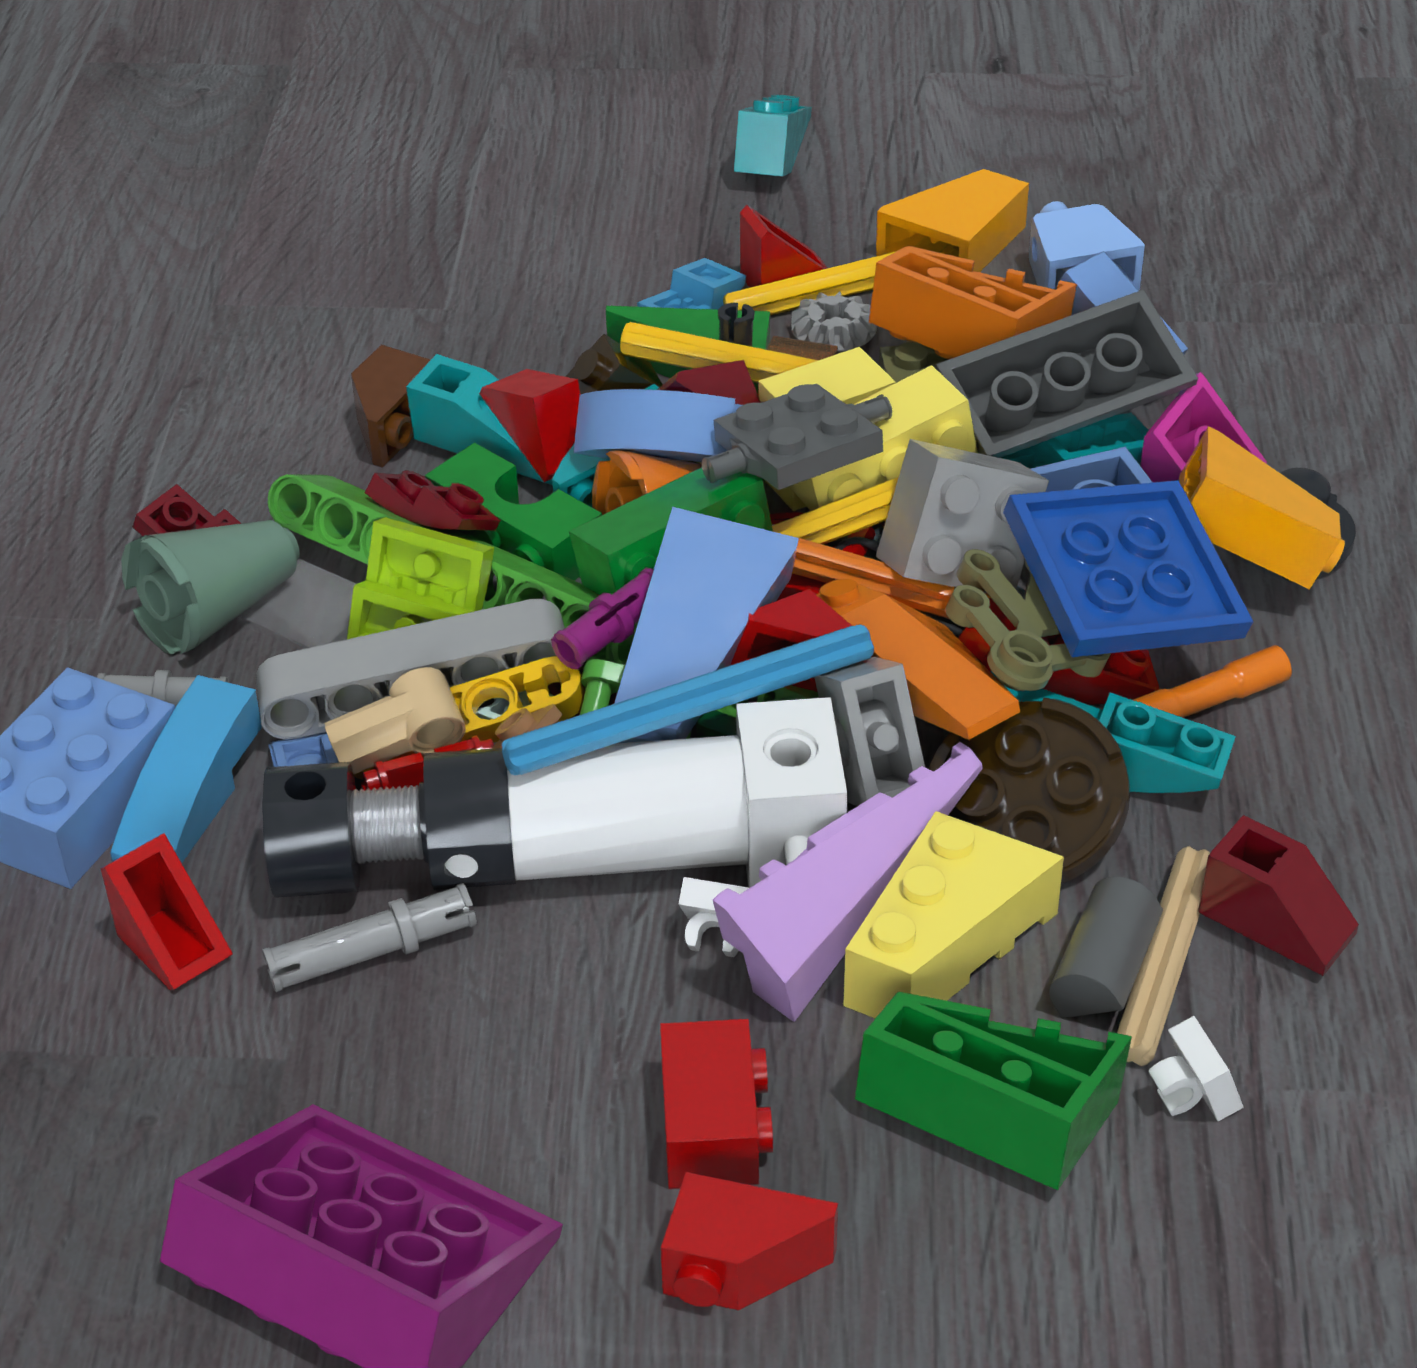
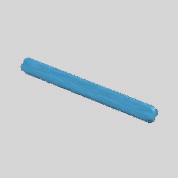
[501,624,874,775]

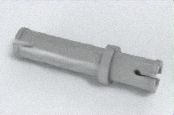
[262,883,477,992]

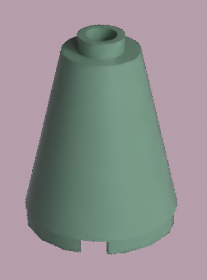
[121,520,300,654]

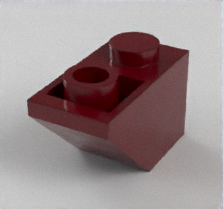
[1199,815,1359,976]

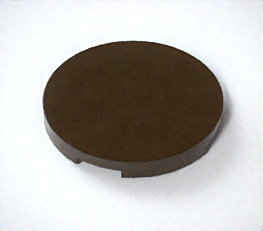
[929,697,1130,884]

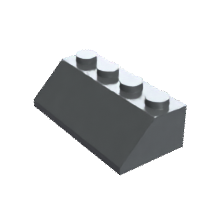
[935,289,1198,458]

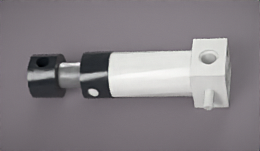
[262,697,847,898]

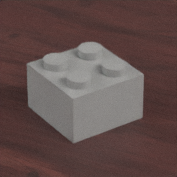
[876,439,1049,594]

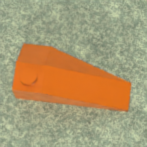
[816,579,1020,740]

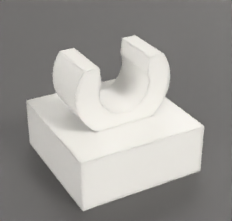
[678,877,749,957]
[1149,1016,1244,1121]

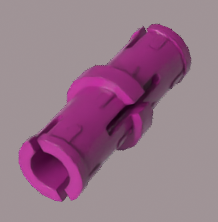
[551,568,654,669]

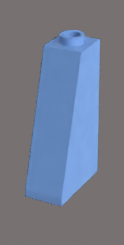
[614,507,799,743]

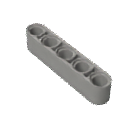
[256,599,565,739]

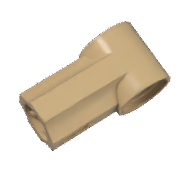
[324,667,466,774]

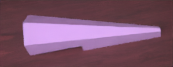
[712,742,983,1022]

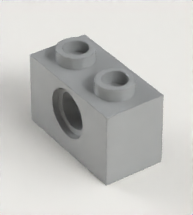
[814,657,925,806]

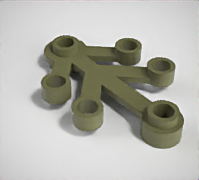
[945,549,1110,691]

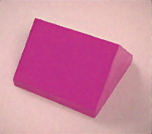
[1141,372,1267,482]

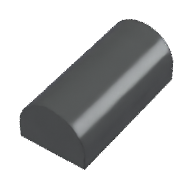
[1049,876,1163,1018]

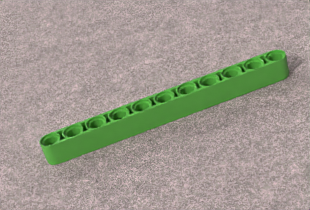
[267,474,819,717]

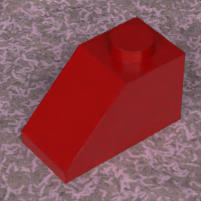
[661,1172,838,1310]

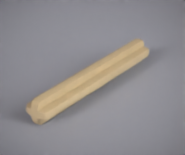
[1117,846,1210,1066]

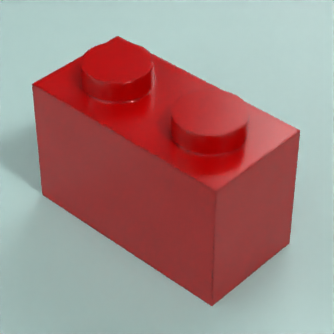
[660,1019,773,1189]

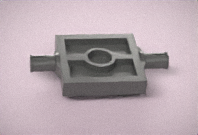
[702,383,892,490]

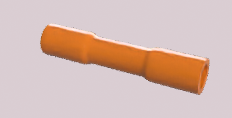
[1133,645,1292,718]

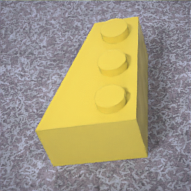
[789,365,978,511]
[844,811,1064,1018]

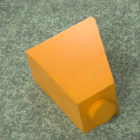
[876,169,1029,272]
[1179,426,1345,590]

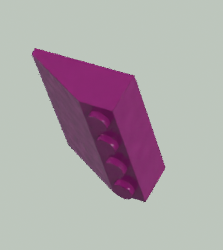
[160,1104,563,1368]

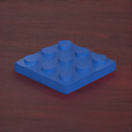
[1003,480,1254,657]

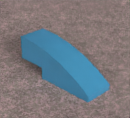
[110,675,262,863]

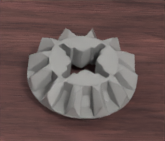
[791,291,877,352]

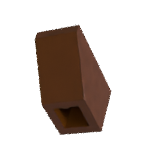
[351,344,431,468]

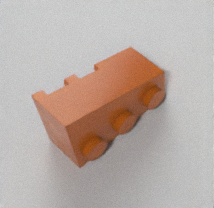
[869,246,1077,359]

